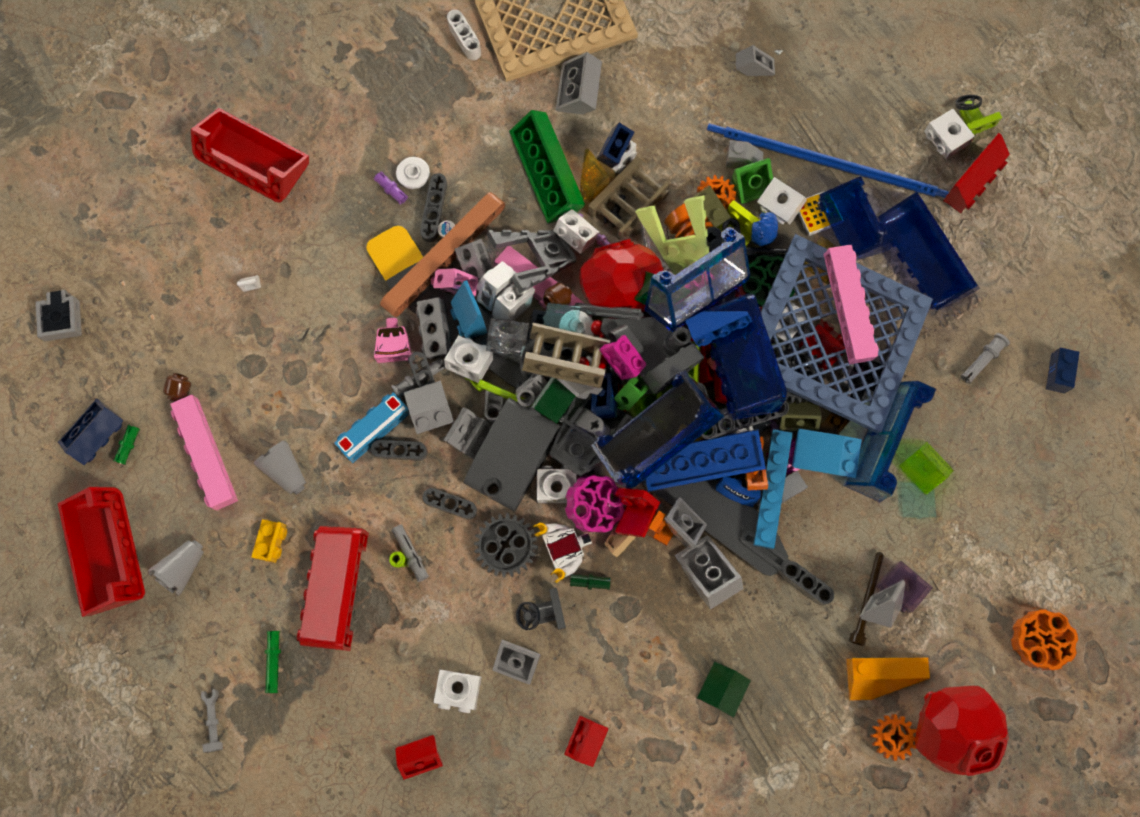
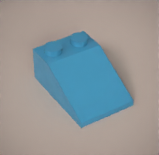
[450,280,488,339]
[792,429,862,478]

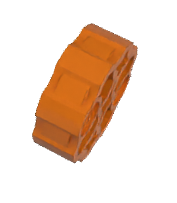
[1011,609,1079,670]

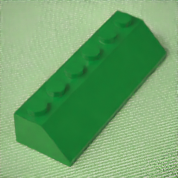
[509,110,586,224]

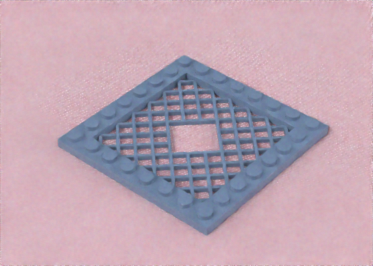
[737,234,933,434]

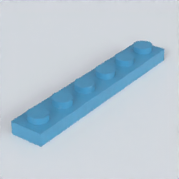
[753,429,792,549]

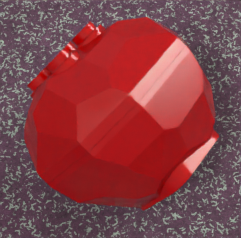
[579,239,663,319]
[915,685,1009,776]

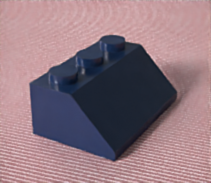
[58,398,124,465]

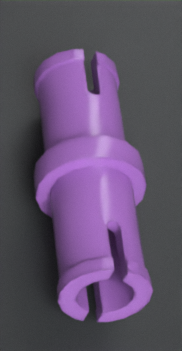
[374,172,408,205]

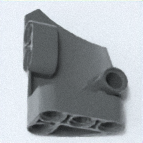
[600,316,705,395]

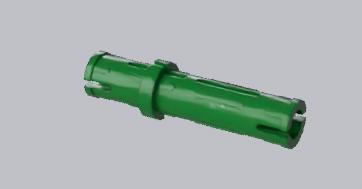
[264,631,281,693]

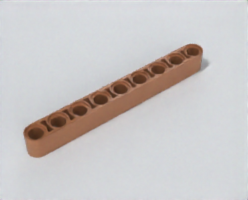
[380,192,506,317]

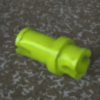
[389,552,407,568]

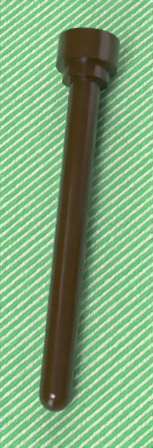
[849,552,884,646]

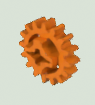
[696,175,736,209]
[871,714,916,761]

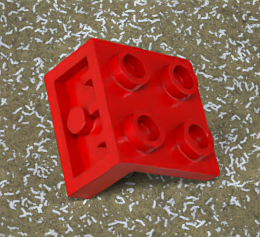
[615,488,660,538]

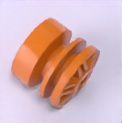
[664,203,714,238]

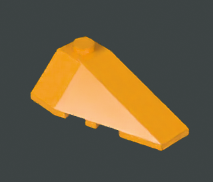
[846,658,930,700]

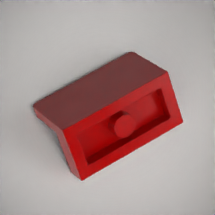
[564,716,608,767]
[395,735,443,780]

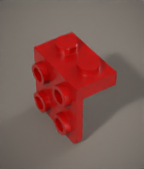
[799,319,845,371]

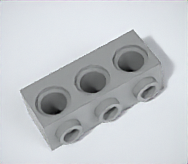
[416,297,452,359]

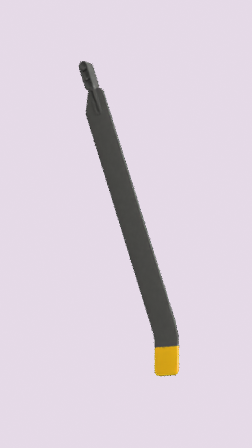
[366,226,834,605]

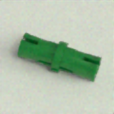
[113,425,140,465]

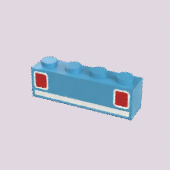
[335,392,410,463]

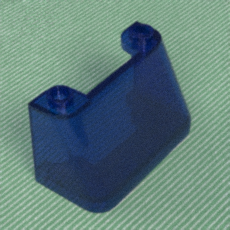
[817,176,894,261]

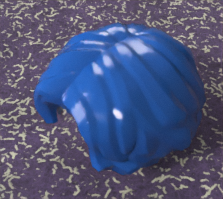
[751,212,778,246]

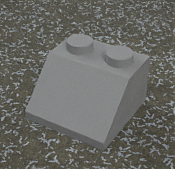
[404,380,454,434]

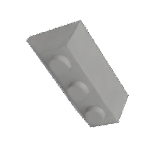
[556,52,602,114]

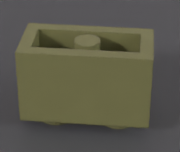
[693,185,731,227]
[777,402,821,432]

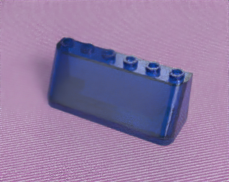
[877,192,980,311]
[703,293,787,420]

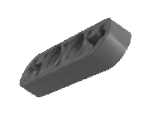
[420,173,447,242]

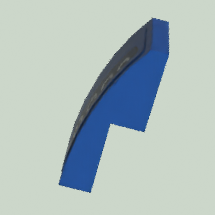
[716,477,761,507]

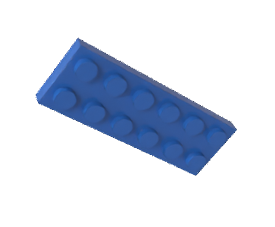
[640,429,766,491]

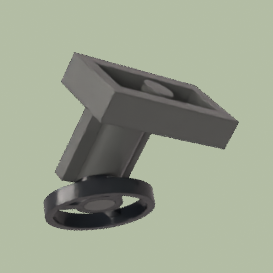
[516,588,566,630]

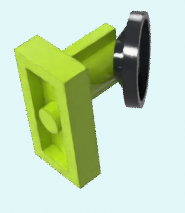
[955,94,1002,135]

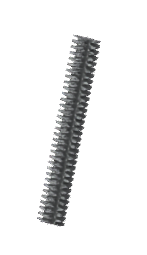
[572,303,644,320]

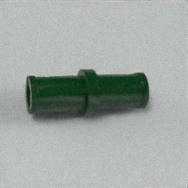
[570,574,611,590]

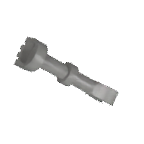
[201,689,223,753]

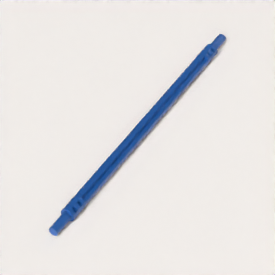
[707,123,949,198]

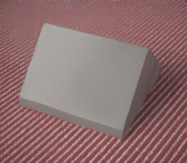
[860,580,905,628]
[493,640,541,685]

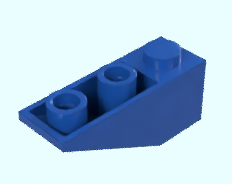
[685,311,753,347]

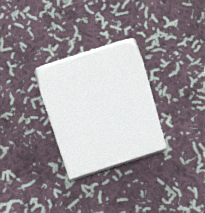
[237,275,261,292]

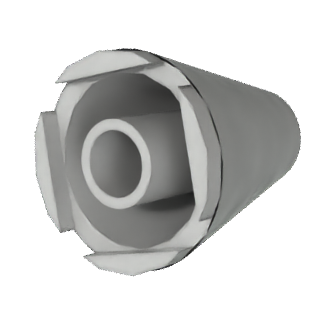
[254,440,306,495]
[147,540,204,596]

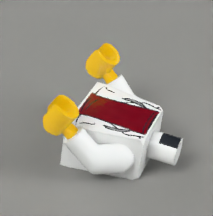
[533,522,592,583]

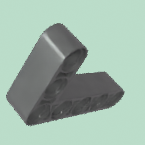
[683,383,789,439]

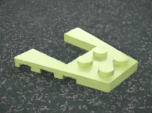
[635,195,711,275]

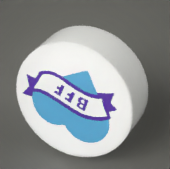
[438,220,455,238]

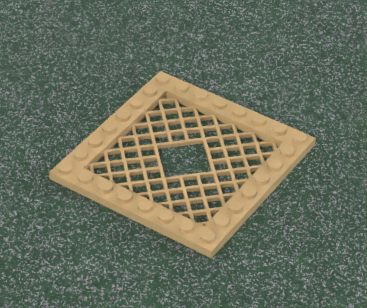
[474,0,638,82]

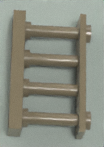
[588,156,670,241]
[522,323,611,388]

